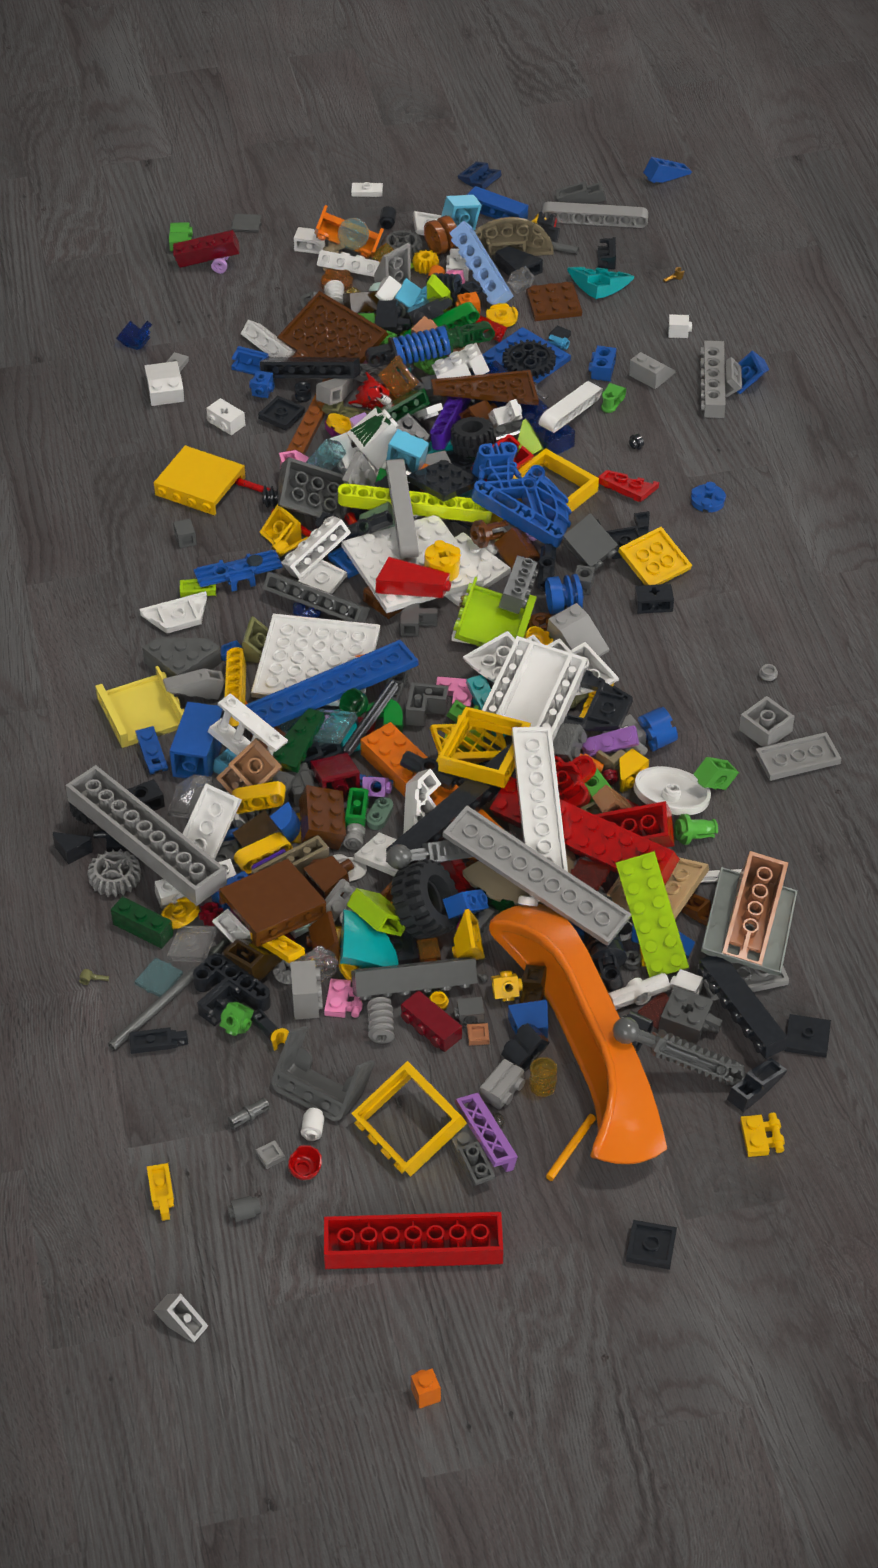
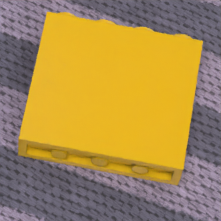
[154,445,245,515]

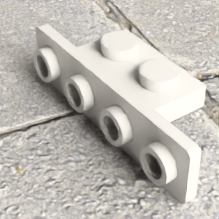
[317,250,380,277]

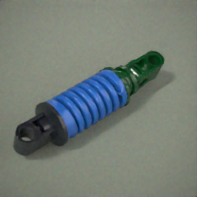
[365,321,495,368]

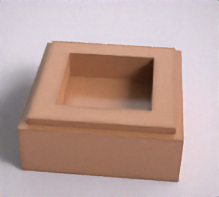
[467,1023,490,1046]

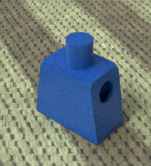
[508,1000,548,1038]

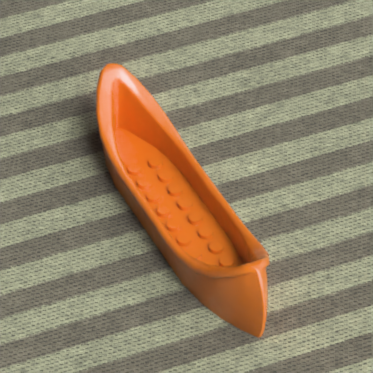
[489,904,667,1164]

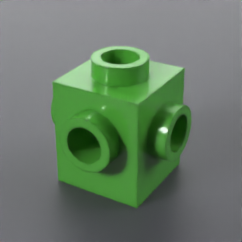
[219,1002,254,1036]

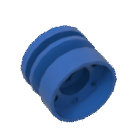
[545,574,583,615]

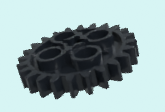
[502,339,556,379]

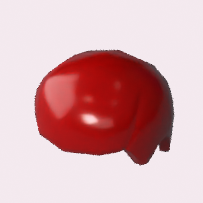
[288,1145,322,1181]

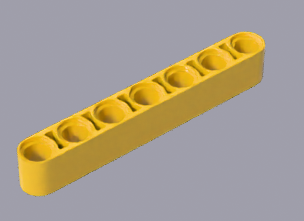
[225,647,246,726]

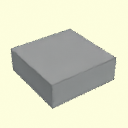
[256,1140,285,1169]

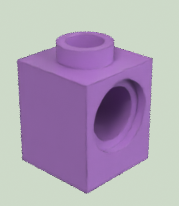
[362,777,392,797]

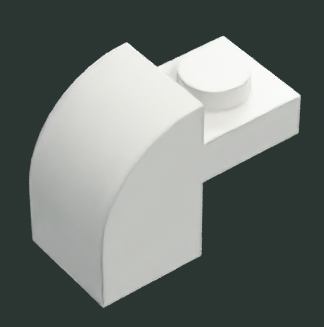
[488,399,523,428]

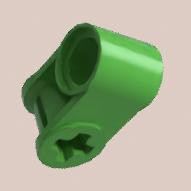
[601,383,626,413]

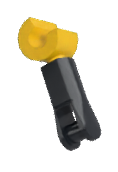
[251,1008,289,1051]

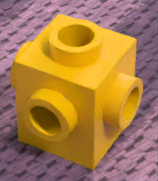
[491,971,522,1001]

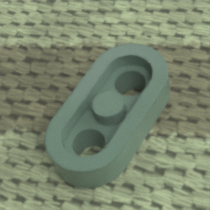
[367,797,393,830]

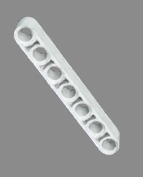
[539,381,603,433]

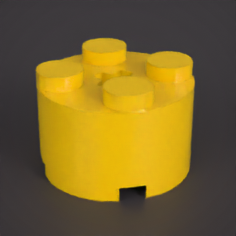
[424,540,461,581]

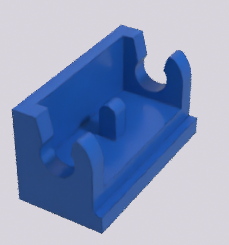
[232,346,269,375]

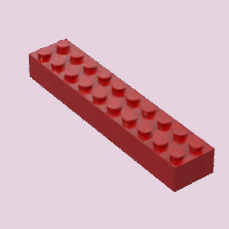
[489,777,680,885]

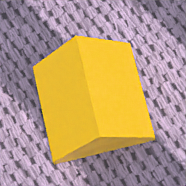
[260,504,302,546]

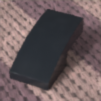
[451,280,483,306]

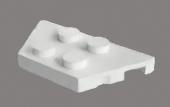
[140,591,207,633]

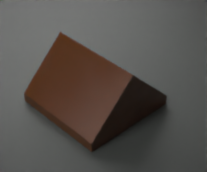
[494,527,540,571]

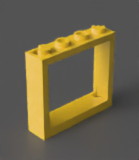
[513,448,599,512]
[436,707,531,788]
[351,1061,467,1177]

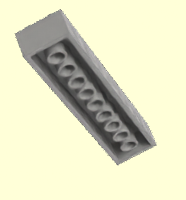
[66,765,227,906]

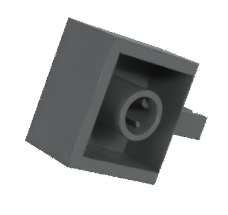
[658,986,722,1043]

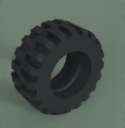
[391,859,460,940]

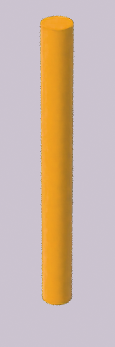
[546,1114,596,1181]

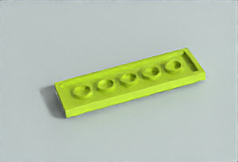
[616,851,689,978]

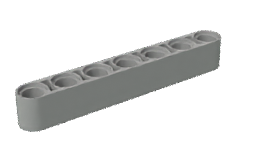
[542,202,649,228]
[386,459,419,558]

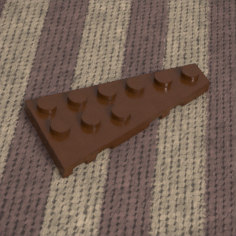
[431,370,539,405]

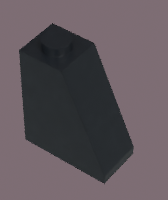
[495,246,543,283]

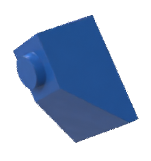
[737,351,769,394]

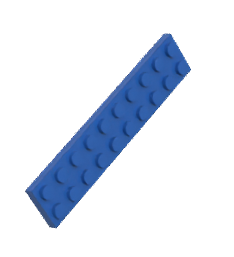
[245,640,419,735]

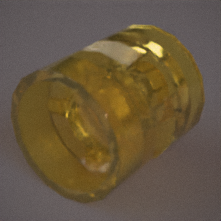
[529,1057,557,1097]

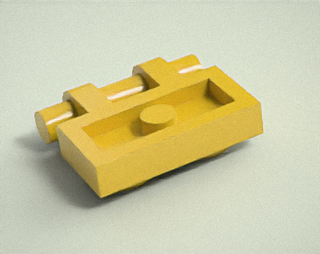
[740,1113,785,1157]

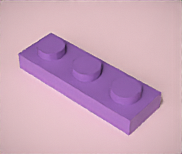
[582,725,639,757]

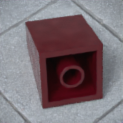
[311,753,360,802]

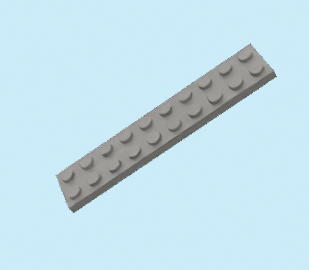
[443,806,631,946]

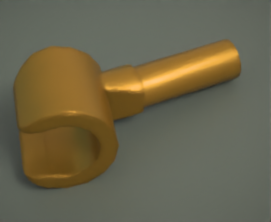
[663,267,684,283]

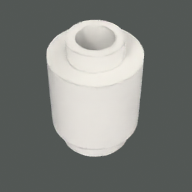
[301,1108,324,1141]

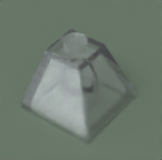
[167,774,214,818]

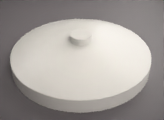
[634,766,711,815]

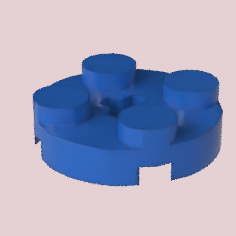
[691,482,726,512]

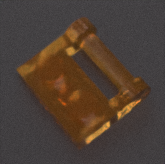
[378,355,419,399]

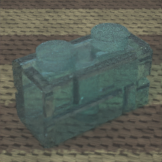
[306,439,346,471]

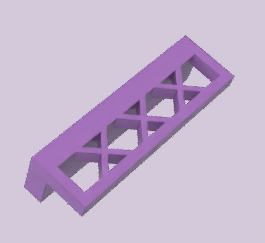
[455,1093,518,1172]

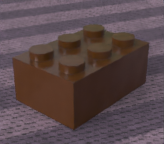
[299,785,346,850]

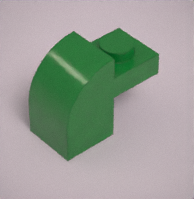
[365,699,403,733]

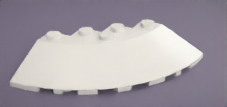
[463,631,619,695]

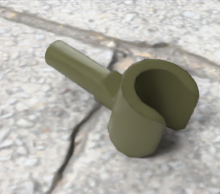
[79,969,109,985]

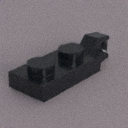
[129,1027,188,1054]

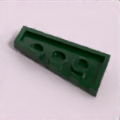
[273,708,325,773]

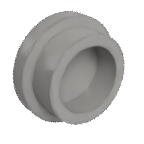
[759,664,778,681]

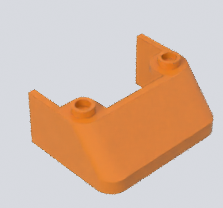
[314,205,384,259]

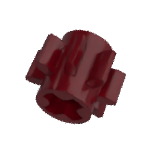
[199,902,224,927]

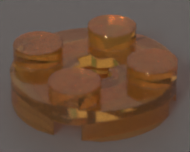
[321,269,353,293]

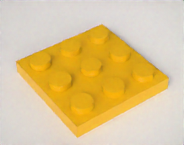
[618,527,692,585]

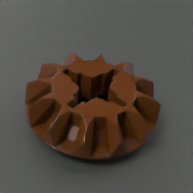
[528,612,553,631]

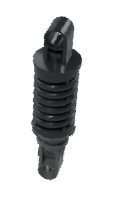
[574,857,627,992]

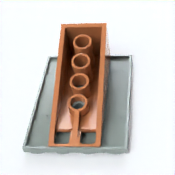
[701,851,798,976]

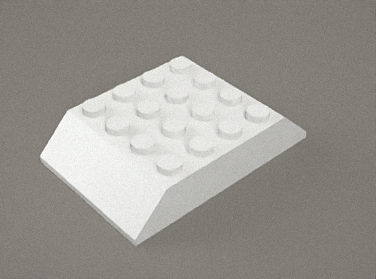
[482,636,587,742]

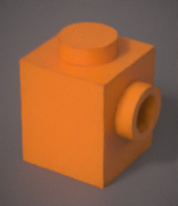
[455,292,480,314]
[411,1368,441,1409]

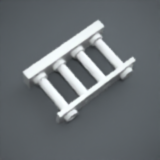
[208,693,288,756]

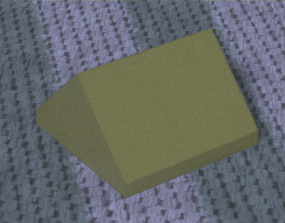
[242,616,269,663]

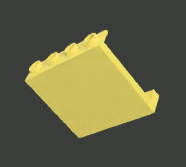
[95,666,184,748]

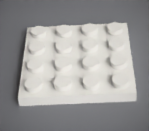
[445,532,511,606]

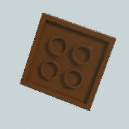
[526,281,582,321]

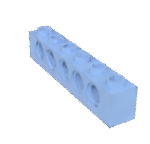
[450,221,514,305]

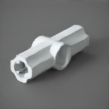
[608,973,670,1010]

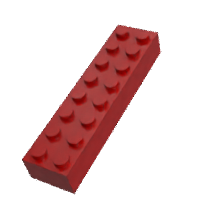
[324,1212,503,1269]

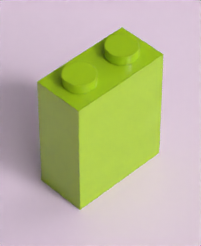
[346,888,405,936]

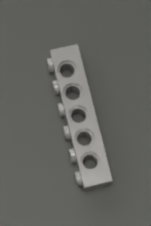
[700,341,725,418]

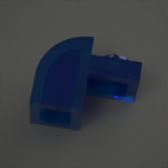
[116,321,152,350]

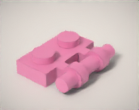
[324,978,363,1018]

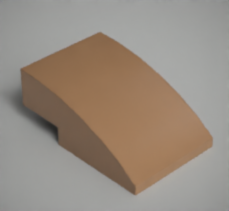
[216,738,282,794]

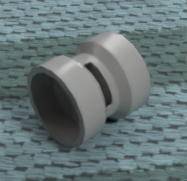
[343,823,365,850]

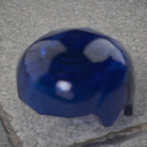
[293,602,321,618]

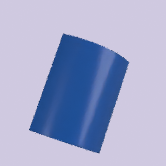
[270,802,301,843]

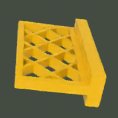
[430,724,507,764]

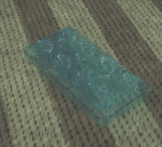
[280,709,358,744]

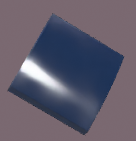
[458,161,502,189]

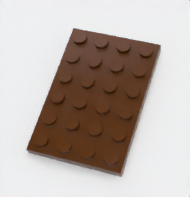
[277,291,388,364]

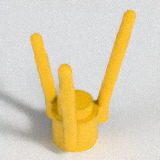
[272,522,308,558]

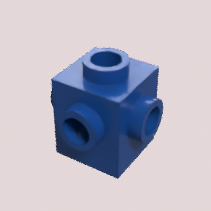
[249,370,274,398]

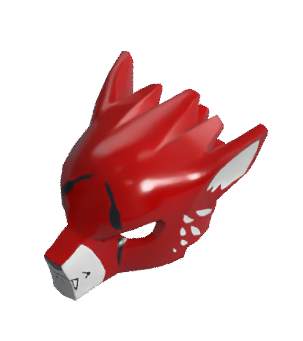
[348,372,391,410]

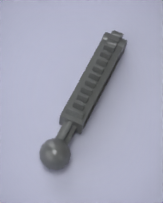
[386,832,518,870]
[612,1017,746,1086]

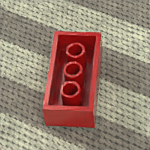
[594,801,674,848]

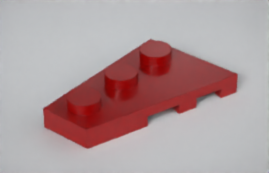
[598,470,660,503]

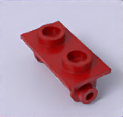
[473,315,507,342]

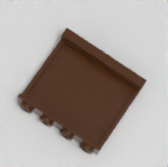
[219,859,326,947]

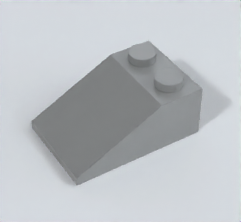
[374,243,411,283]
[547,603,609,657]

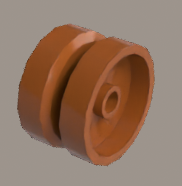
[424,215,458,256]

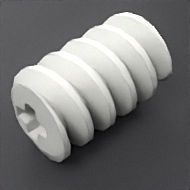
[324,280,344,305]

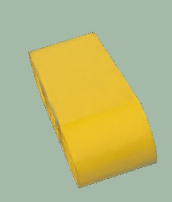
[231,781,286,814]
[234,832,293,874]

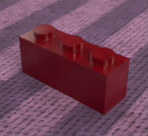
[401,990,462,1052]

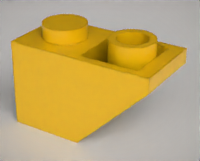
[619,748,649,793]

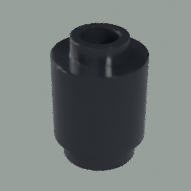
[379,206,396,229]

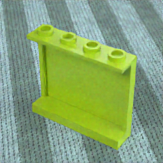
[453,577,537,647]

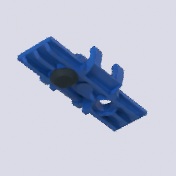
[193,550,283,592]

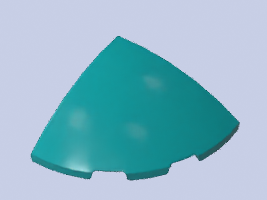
[567,267,634,299]
[340,910,399,969]

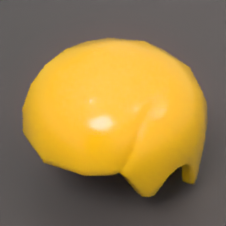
[524,626,553,645]

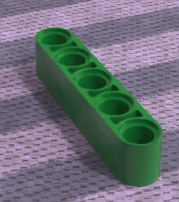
[403,302,480,336]

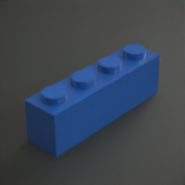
[467,186,528,219]

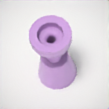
[211,256,230,274]

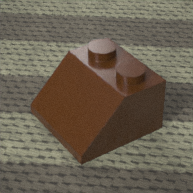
[306,911,340,970]

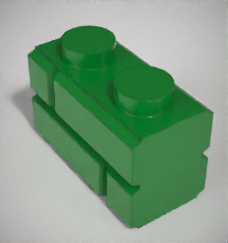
[345,787,369,828]

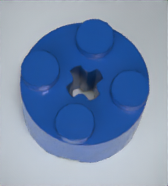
[638,707,678,751]

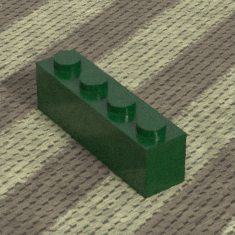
[380,388,430,422]

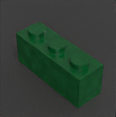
[111,896,174,949]

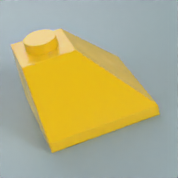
[452,909,485,960]

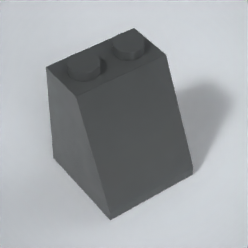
[563,513,618,570]

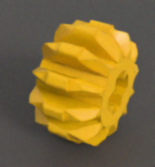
[412,250,439,275]

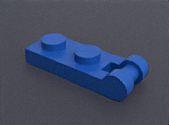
[135,726,168,775]

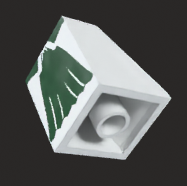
[347,406,398,470]

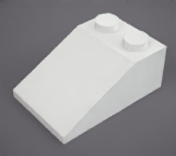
[144,361,184,406]

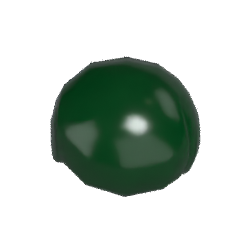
[339,688,369,719]

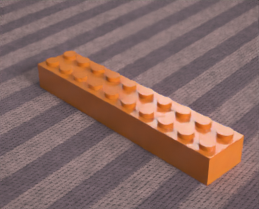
[360,722,503,861]

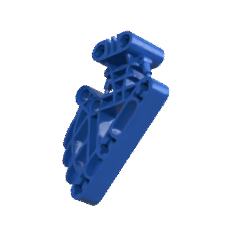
[471,442,572,548]

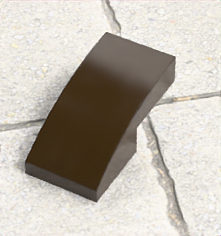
[519,965,547,1004]

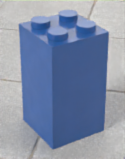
[170,702,225,782]

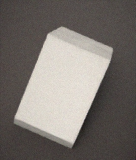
[375,276,402,301]

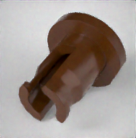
[470,520,509,548]

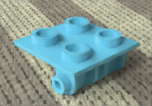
[395,278,427,308]

